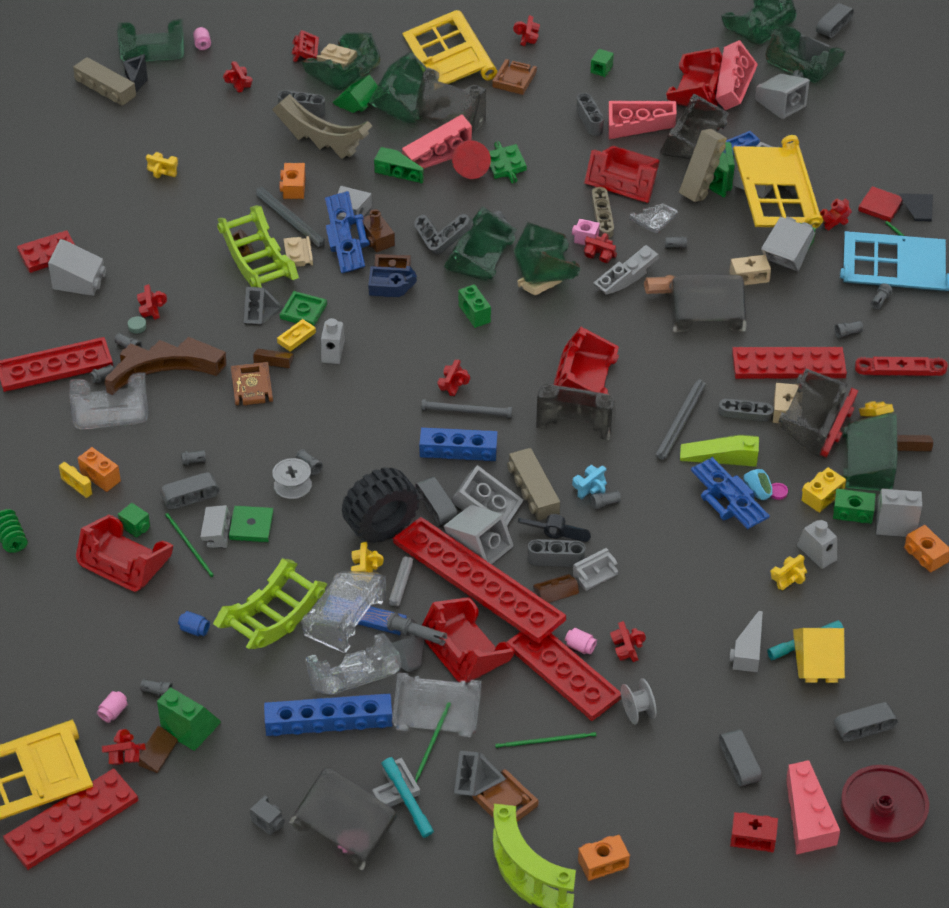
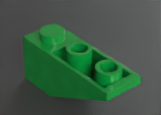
[374,147,424,184]

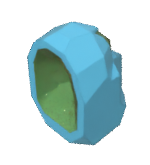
[743,469,772,500]

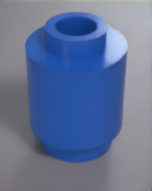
[178,611,210,636]

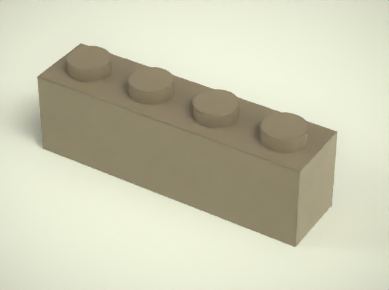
[73,57,136,106]
[679,129,727,202]
[507,448,560,521]

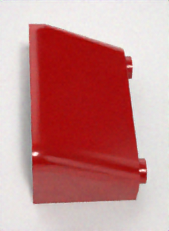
[666,47,723,111]
[551,327,619,405]
[76,515,174,592]
[422,597,515,683]

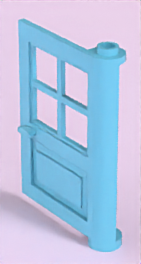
[840,231,949,291]

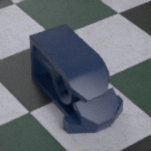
[368,266,417,297]

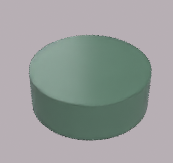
[128,316,147,334]

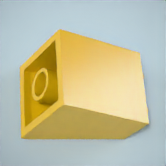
[793,628,845,683]

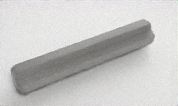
[389,556,413,607]

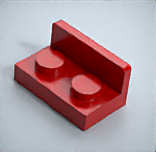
[292,30,319,62]

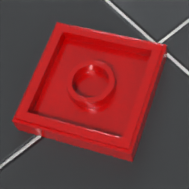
[858,186,903,222]

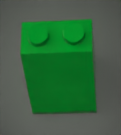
[157,687,221,751]

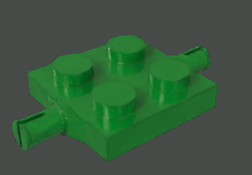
[489,141,527,183]

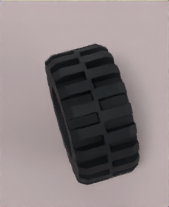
[342,467,420,543]

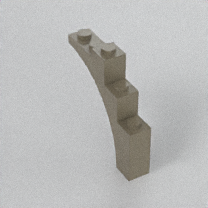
[272,94,372,159]

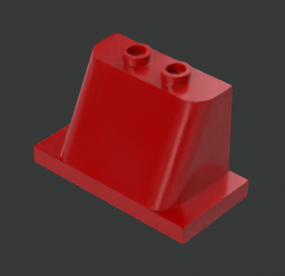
[584,146,660,203]

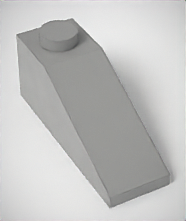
[729,611,763,672]

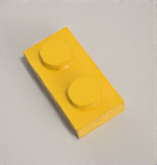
[277,319,316,352]
[859,401,894,417]
[59,462,92,498]

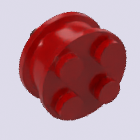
[452,140,491,179]

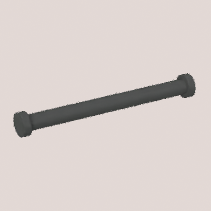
[421,399,512,418]

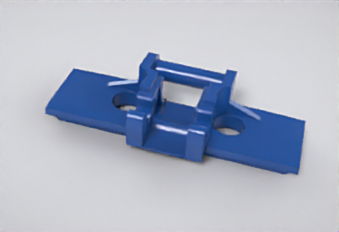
[325,191,369,273]
[691,457,770,529]

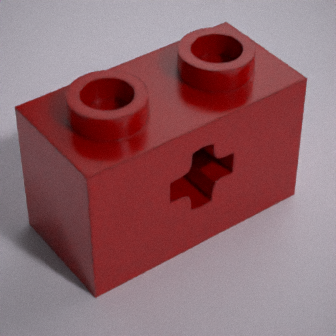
[730,812,778,852]

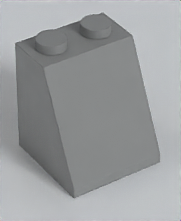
[755,74,810,119]
[761,217,815,272]
[48,239,106,296]
[875,489,922,537]
[444,505,514,564]

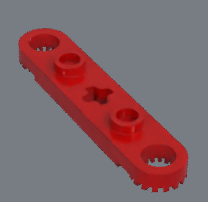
[855,357,948,376]
[820,388,859,458]

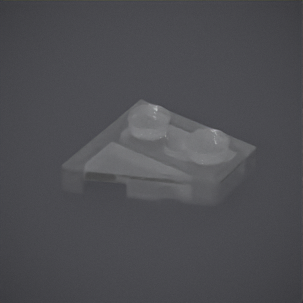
[629,203,677,234]

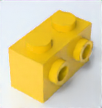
[801,467,846,513]

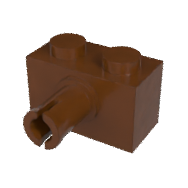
[363,209,395,253]

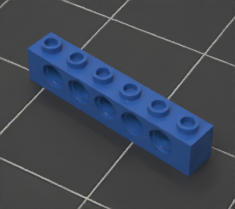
[264,694,393,736]

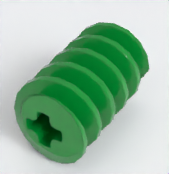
[0,509,28,553]

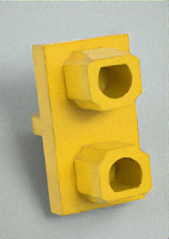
[146,152,178,178]
[351,542,384,583]
[770,555,807,590]

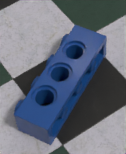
[419,427,497,461]

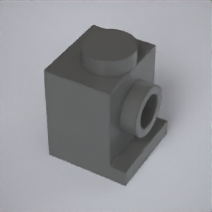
[250,795,285,836]

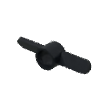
[517,514,591,542]

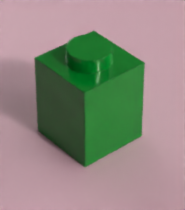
[590,49,614,77]
[118,503,151,538]

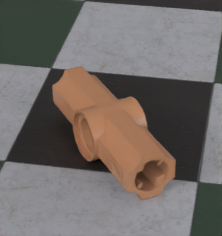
[644,275,700,295]

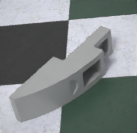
[593,245,659,294]

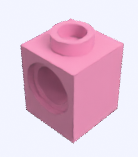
[572,219,600,245]

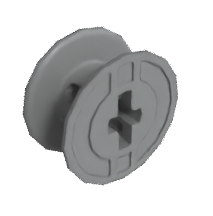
[272,458,312,499]
[621,678,657,725]

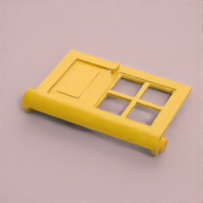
[402,10,497,90]
[733,135,823,228]
[0,719,93,820]

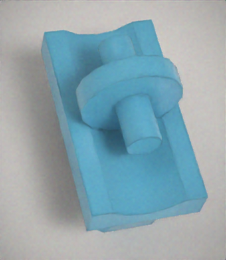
[572,465,607,499]

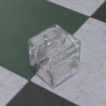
[340,650,372,684]

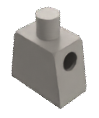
[337,186,372,220]
[321,318,345,364]
[797,520,837,569]

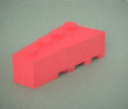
[716,40,758,110]
[608,101,677,139]
[402,115,472,169]
[786,760,840,855]

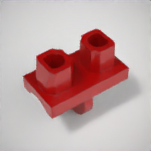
[513,15,540,46]
[223,61,253,92]
[820,198,852,231]
[584,233,617,264]
[137,284,167,320]
[437,360,471,396]
[610,621,646,662]
[102,729,146,765]

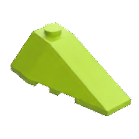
[680,435,759,467]

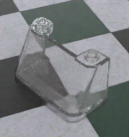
[69,373,149,429]
[301,571,386,653]
[305,633,401,695]
[392,673,483,737]

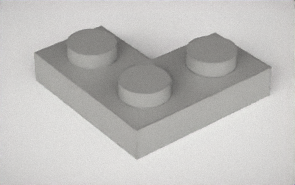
[372,758,420,811]

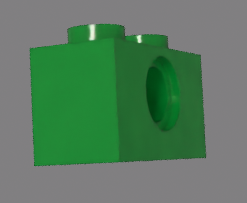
[458,284,491,328]
[833,489,876,524]

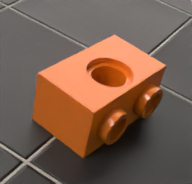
[280,163,306,199]
[78,447,121,492]
[904,525,949,573]
[578,835,630,881]

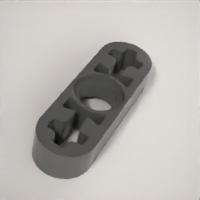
[718,399,774,421]

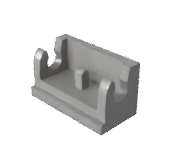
[200,505,232,548]
[573,548,618,591]

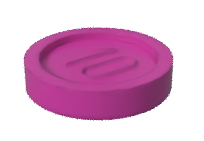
[771,483,788,500]

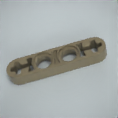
[592,187,614,238]

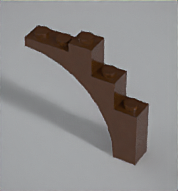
[105,337,227,395]

